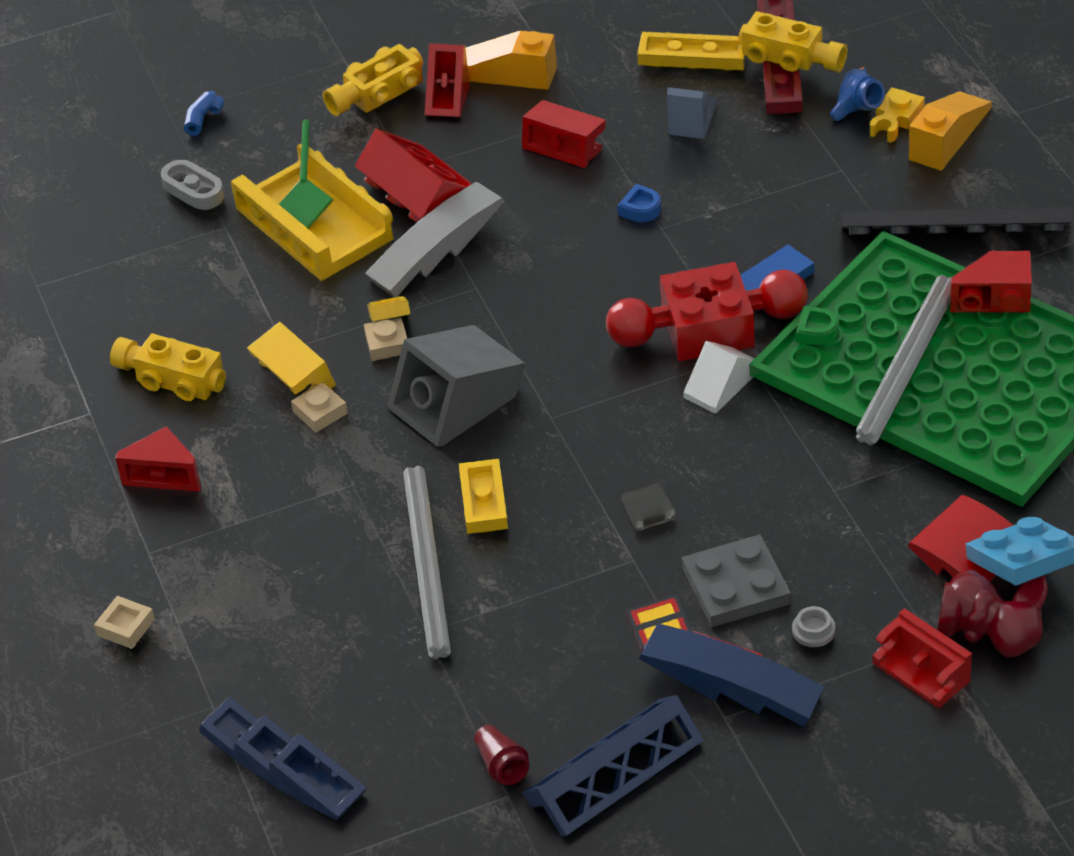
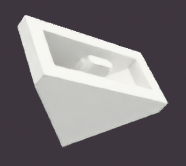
[683,341,755,414]

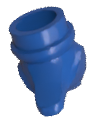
[830,67,885,121]

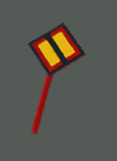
[626,594,763,657]

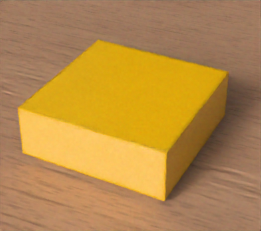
[368,296,410,322]

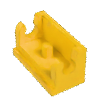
[247,322,336,394]

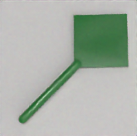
[279,119,334,229]

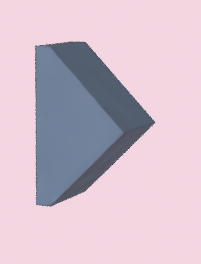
[667,87,717,139]

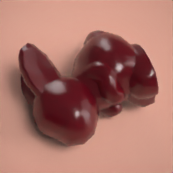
[937,570,1048,658]

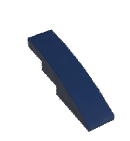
[638,623,825,727]
[199,696,367,820]

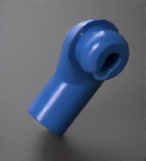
[184,91,225,136]

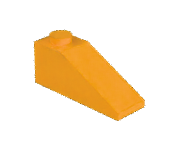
[466,31,557,90]
[909,91,992,171]

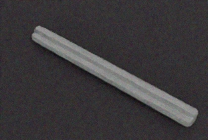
[856,275,952,445]
[403,466,451,660]

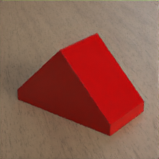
[425,43,470,117]
[115,426,201,492]

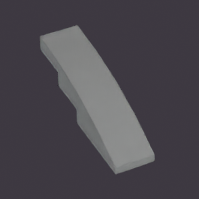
[365,181,504,298]

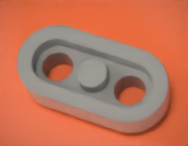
[161,160,224,210]

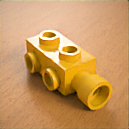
[738,11,848,73]
[322,44,423,116]
[110,333,226,401]

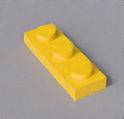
[637,32,746,70]

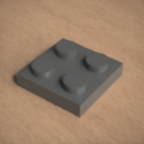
[682,534,791,628]

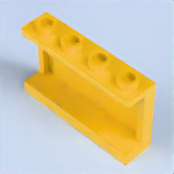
[231,144,394,281]

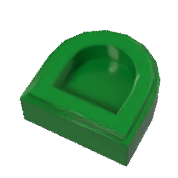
[796,306,839,345]

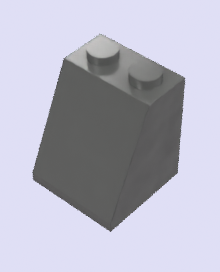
[387,325,525,447]

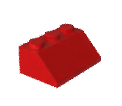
[355,128,472,222]

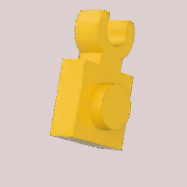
[870,87,925,143]

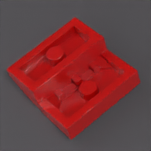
[908,495,1014,582]

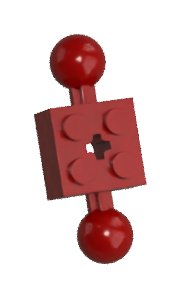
[606,262,808,362]

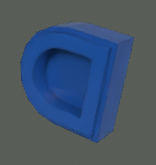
[617,184,662,222]

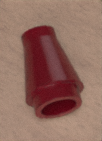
[474,725,530,785]

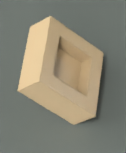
[364,317,407,361]
[291,382,348,433]
[94,596,155,649]

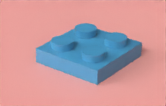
[965,517,1074,585]

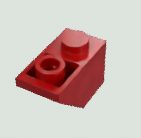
[950,251,1032,312]

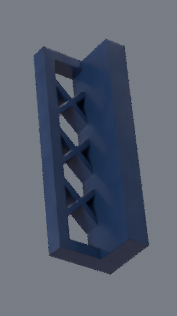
[523,695,704,836]

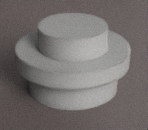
[792,606,835,647]

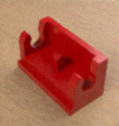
[522,100,606,168]
[872,608,972,709]

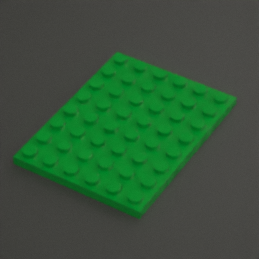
[749,231,1074,507]

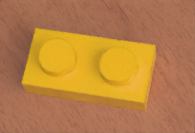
[459,459,508,534]

